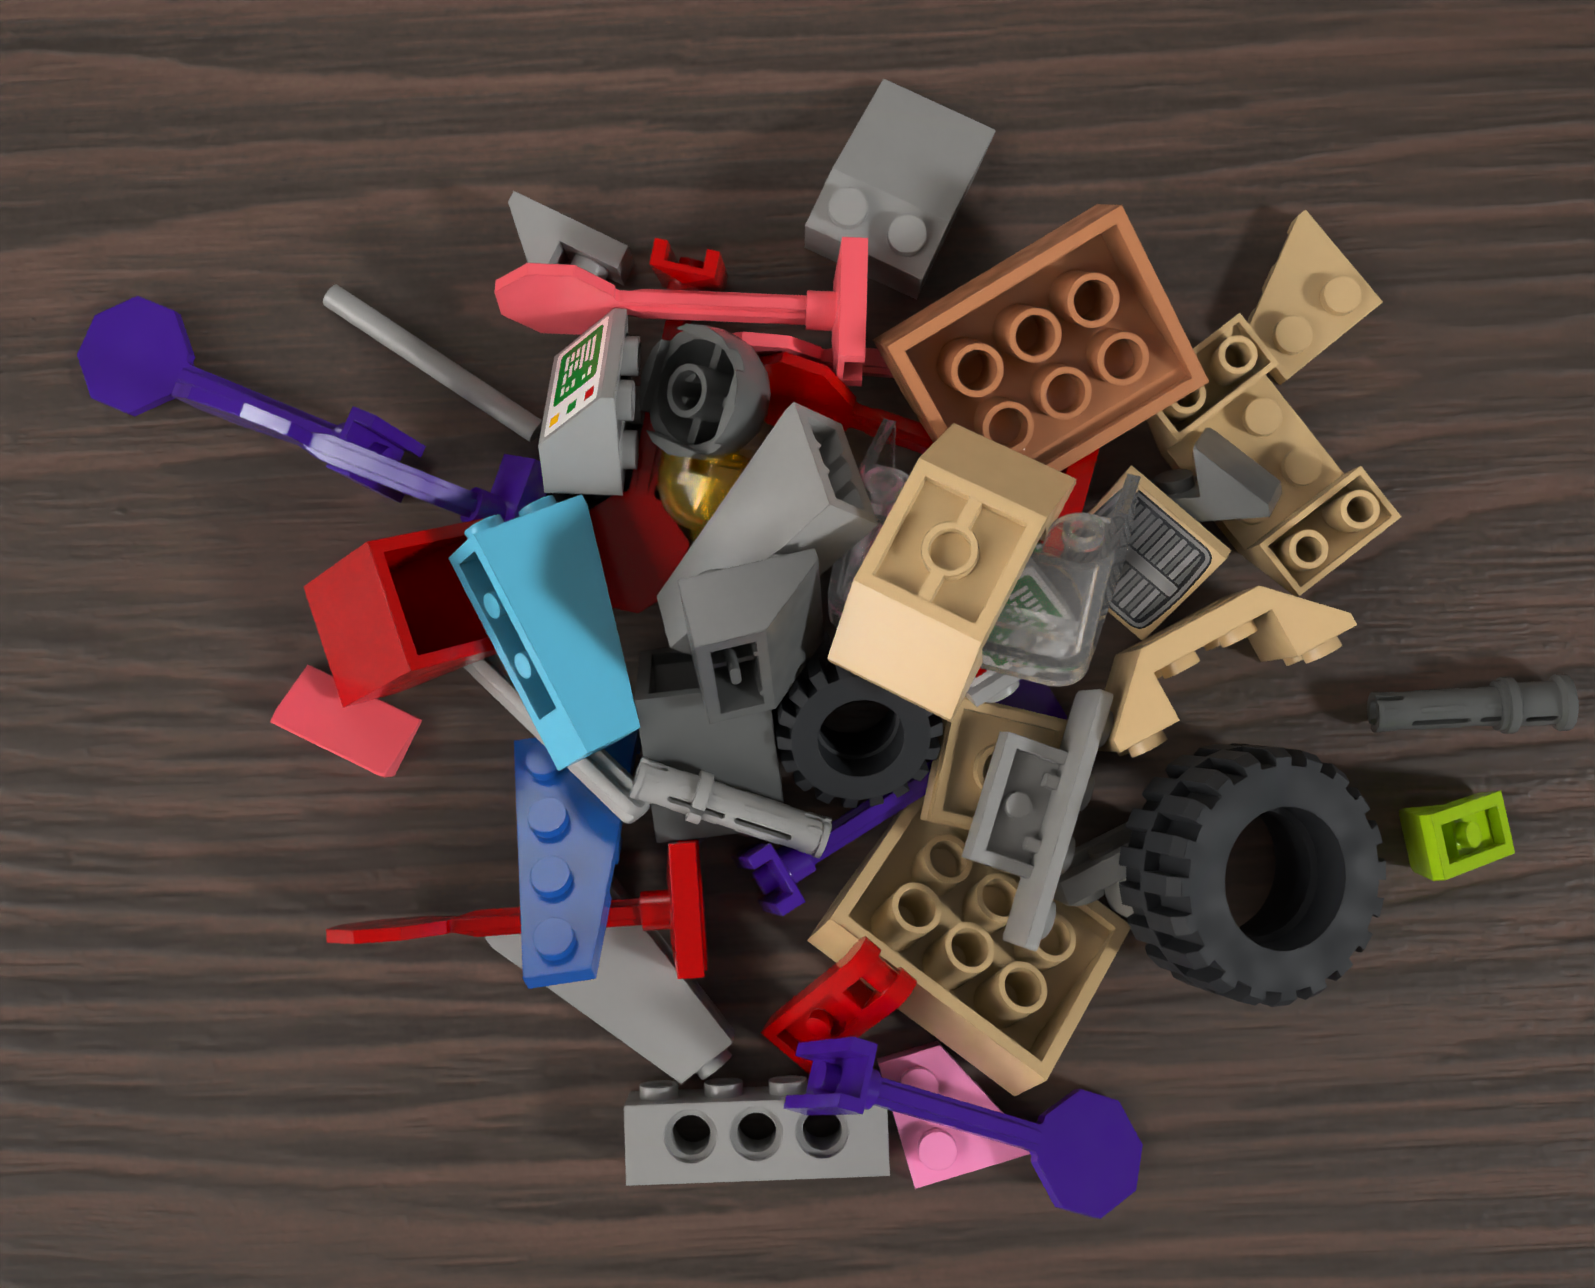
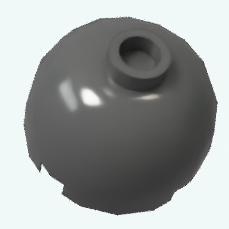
[638,324,771,460]

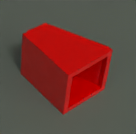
[303,519,497,707]

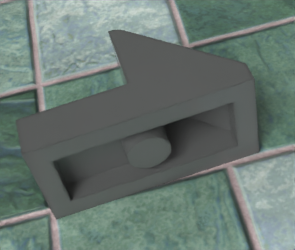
[1151,428,1282,522]

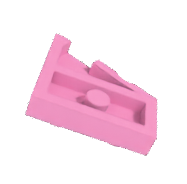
[877,1041,1030,1189]

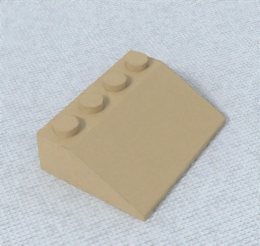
[807,795,1131,1097]

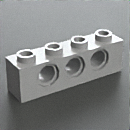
[624,1075,890,1186]

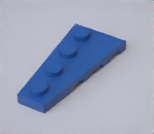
[514,729,641,989]

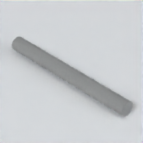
[323,284,543,442]

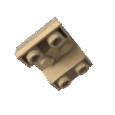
[1147,313,1401,597]
[827,423,1076,722]
[1098,585,1357,757]

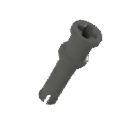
[1367,673,1579,734]

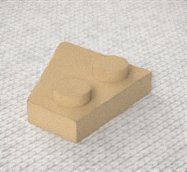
[1247,210,1383,385]

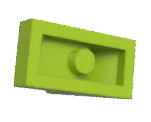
[1399,791,1515,881]

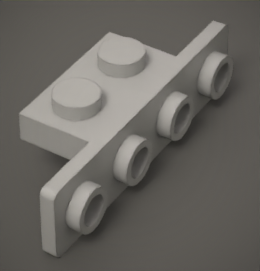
[962,689,1113,951]

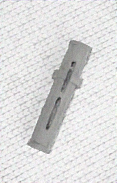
[629,756,832,858]

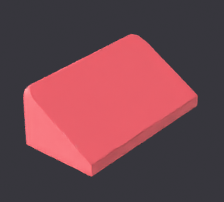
[270,665,422,778]

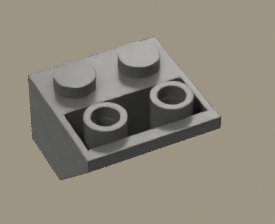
[677,548,824,724]

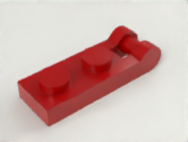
[760,936,917,1074]

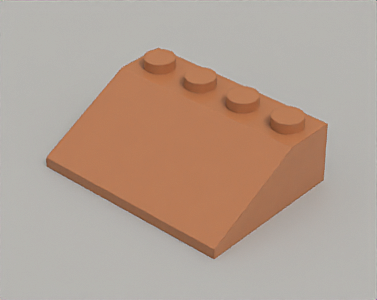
[873,204,1209,471]

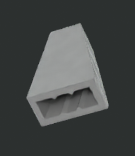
[657,402,878,655]
[484,874,735,1084]

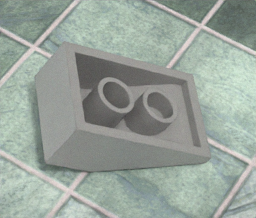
[805,79,996,300]

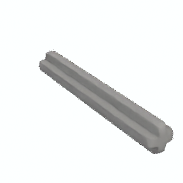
[464,654,650,824]

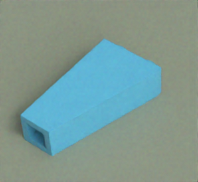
[448,494,641,771]

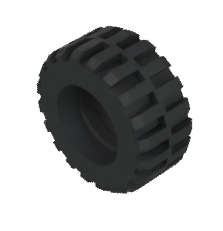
[1119,743,1386,1007]

